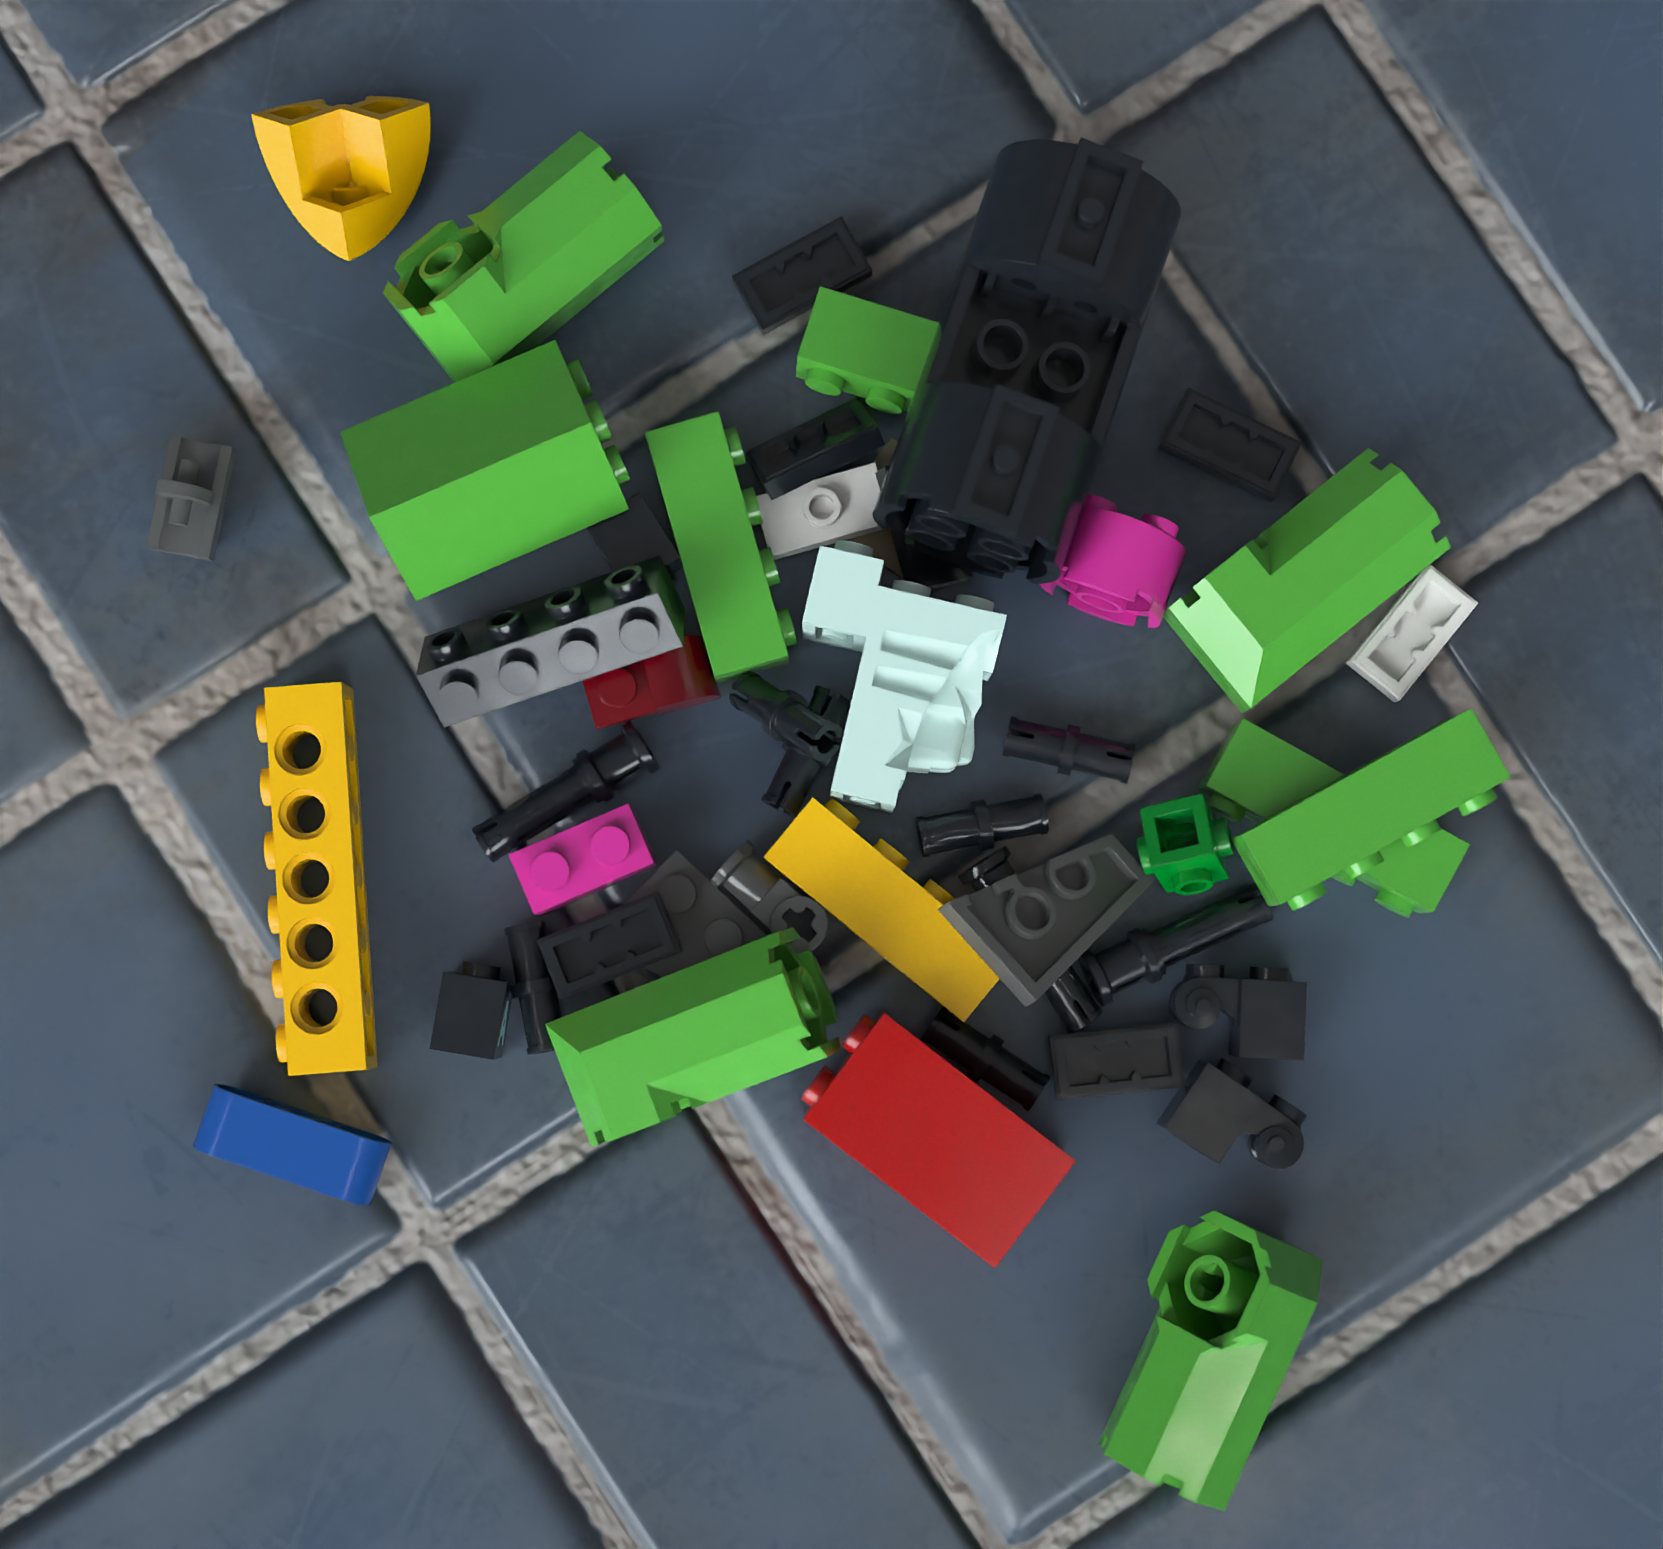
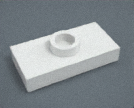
[756,462,883,560]
[1346,564,1478,703]

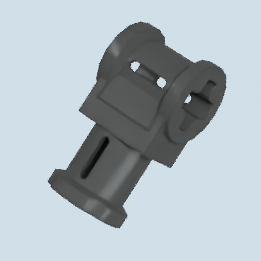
[709,840,828,954]

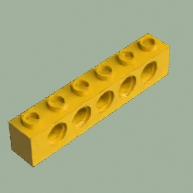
[256,682,378,1076]

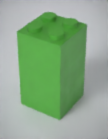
[340,340,631,601]

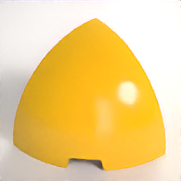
[251,96,431,261]

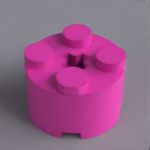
[1040,494,1186,628]

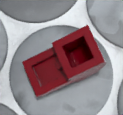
[582,635,721,730]

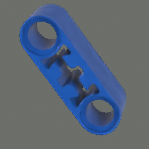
[193,1084,392,1205]

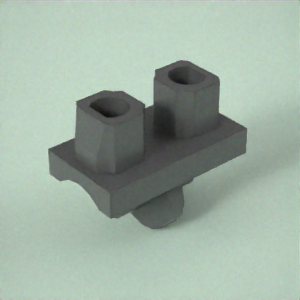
[146,435,237,561]

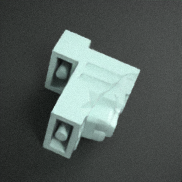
[802,540,1007,814]

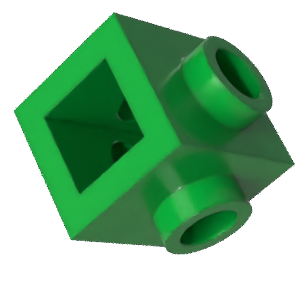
[1137,793,1235,895]

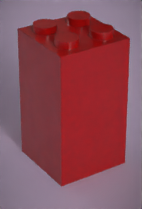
[801,1011,1076,1268]

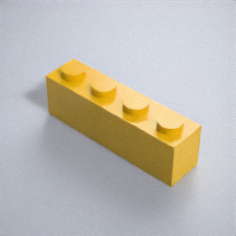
[764,798,1000,1022]

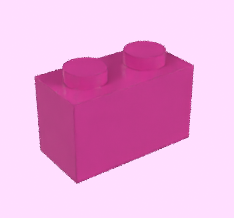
[509,803,659,916]

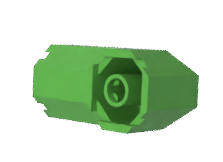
[383,130,665,383]
[1163,448,1451,714]
[545,927,841,1147]
[1098,1210,1323,1511]

